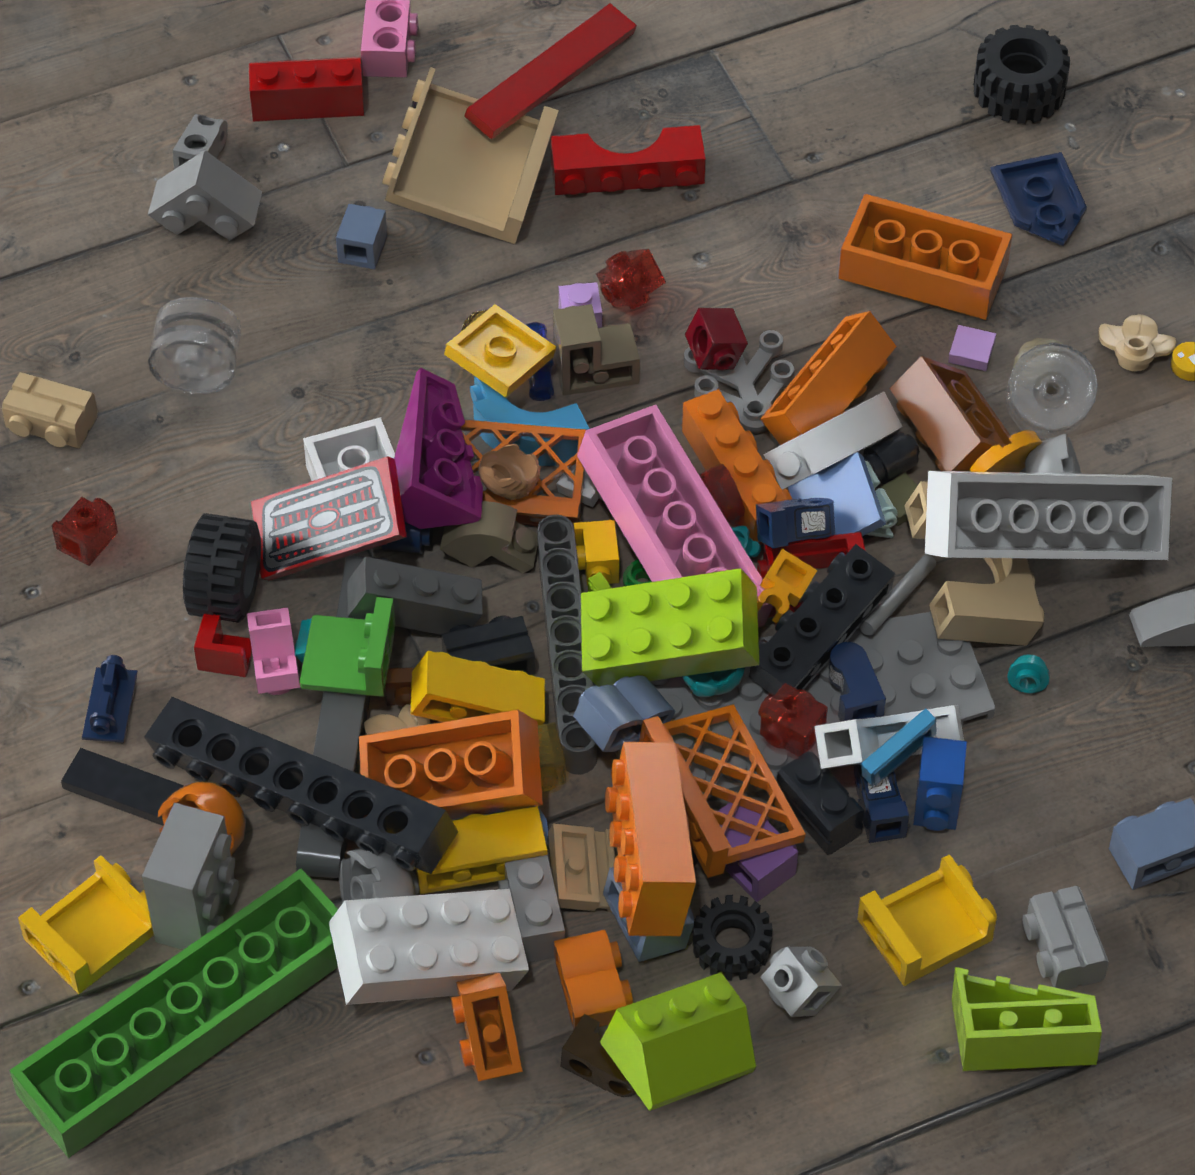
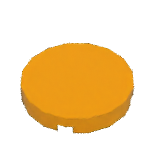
[970,430,1042,473]

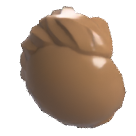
[478,444,541,500]

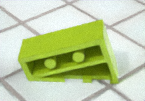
[952,967,1102,1071]

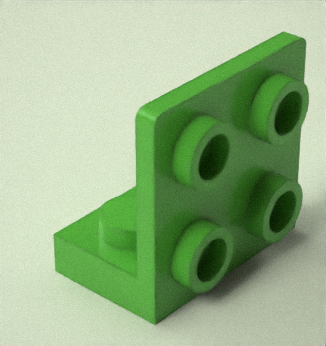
[300,597,396,697]

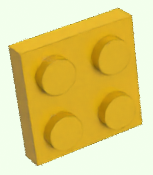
[444,304,556,398]

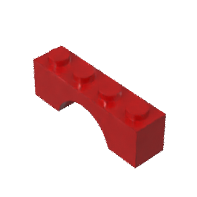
[550,125,706,195]

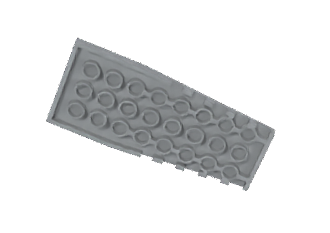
[593,612,995,803]

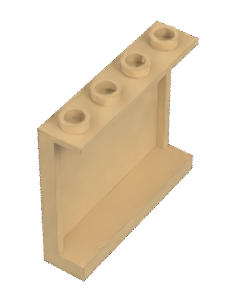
[382,67,559,244]

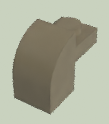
[440,501,537,574]

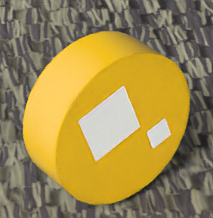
[1171,342,1195,381]

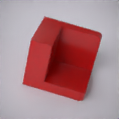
[194,614,253,677]

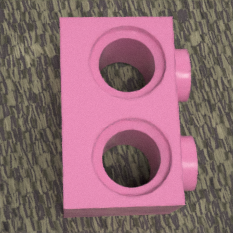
[361,0,418,77]

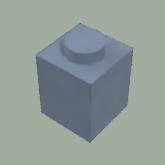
[336,204,387,269]

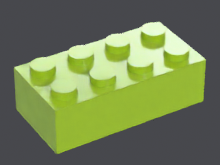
[581,568,759,687]

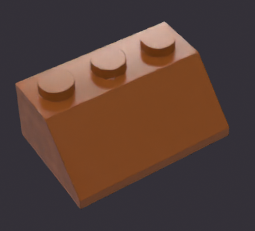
[889,356,1011,472]

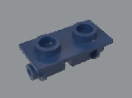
[82,655,138,743]

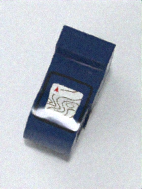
[756,498,835,548]
[828,642,886,722]
[854,764,909,843]

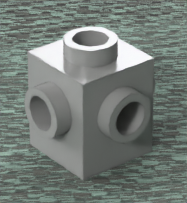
[760,946,842,1017]

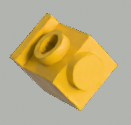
[574,520,619,586]

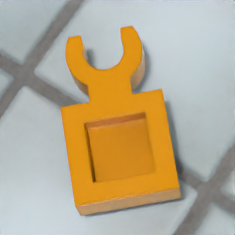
[757,549,818,623]

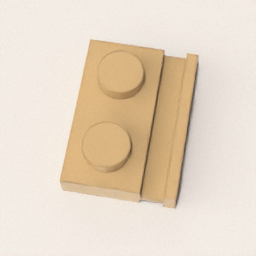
[548,823,615,912]

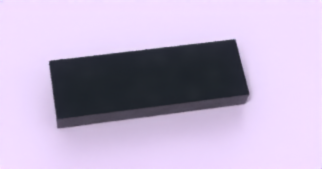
[61,748,184,826]

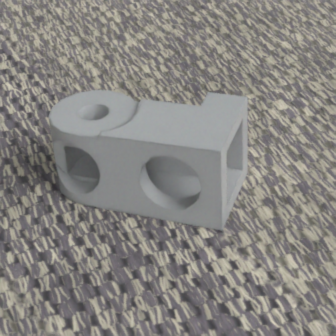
[173,114,228,169]

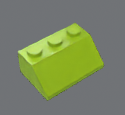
[600,972,756,1111]

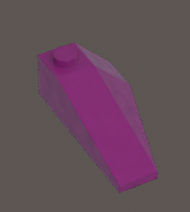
[394,368,483,529]

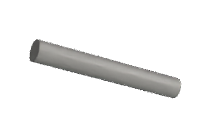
[859,555,936,636]

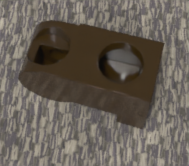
[560,1014,637,1097]

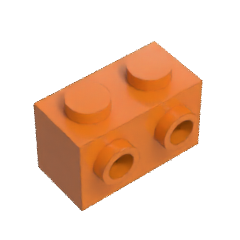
[451,972,523,1081]

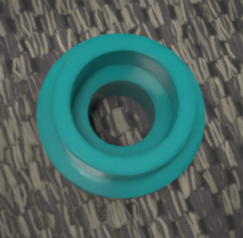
[1007,654,1050,693]

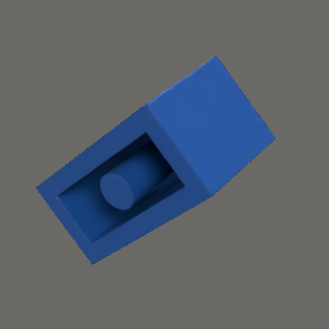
[913,736,967,831]

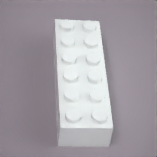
[925,471,1172,560]

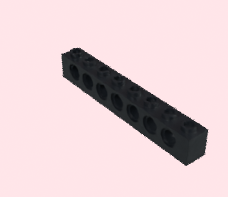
[144,697,458,874]

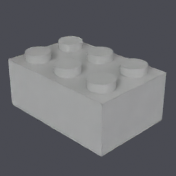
[142,803,239,950]

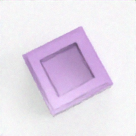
[948,325,996,371]

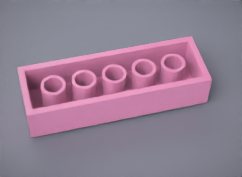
[577,404,773,627]

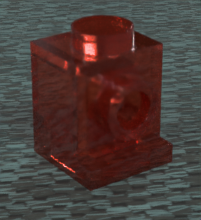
[51,497,118,566]

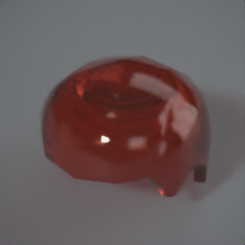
[699,464,745,526]

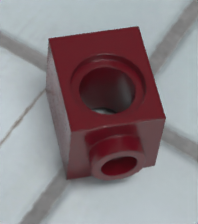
[685,308,748,370]

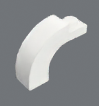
[763,392,903,489]
[814,705,964,769]

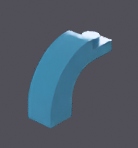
[470,376,590,466]

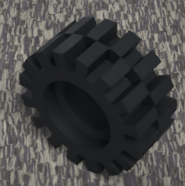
[693,895,773,981]

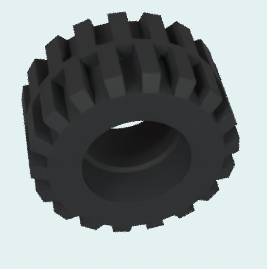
[973,25,1070,124]
[183,513,261,623]

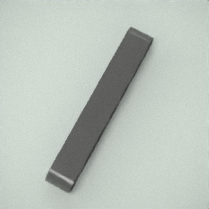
[537,515,598,775]

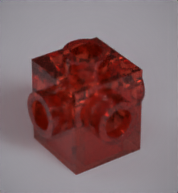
[596,249,666,309]
[758,683,828,757]

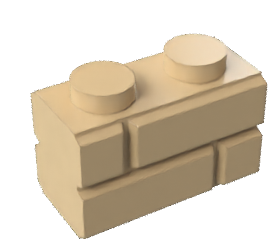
[2,372,98,448]

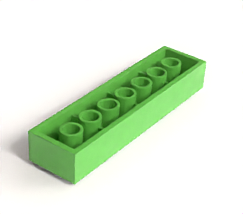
[9,868,338,1158]

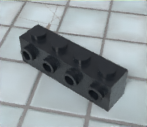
[749,544,895,707]

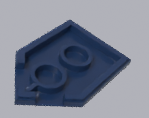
[990,152,1087,246]

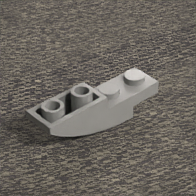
[1129,589,1195,647]

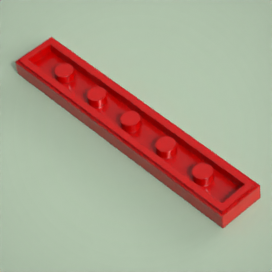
[464,3,637,140]

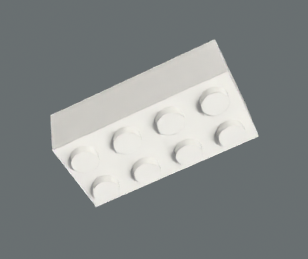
[329,889,529,1005]

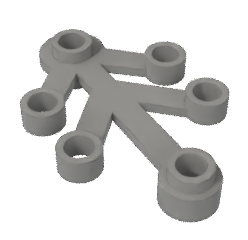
[684,330,794,434]

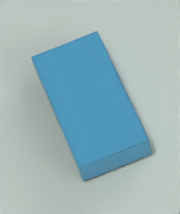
[861,708,937,787]

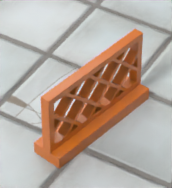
[461,420,586,527]
[639,704,806,878]

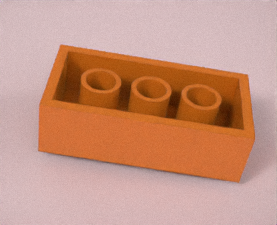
[838,194,1012,320]
[359,710,543,820]
[605,742,696,936]

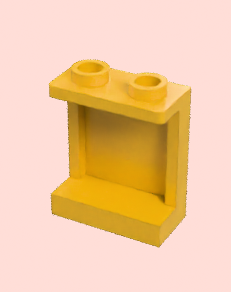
[857,854,997,986]
[18,855,154,994]

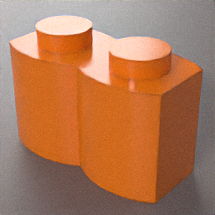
[554,930,633,1029]

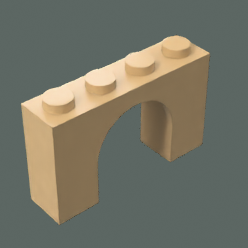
[904,481,1044,646]

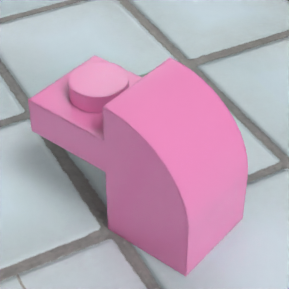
[247,607,300,695]

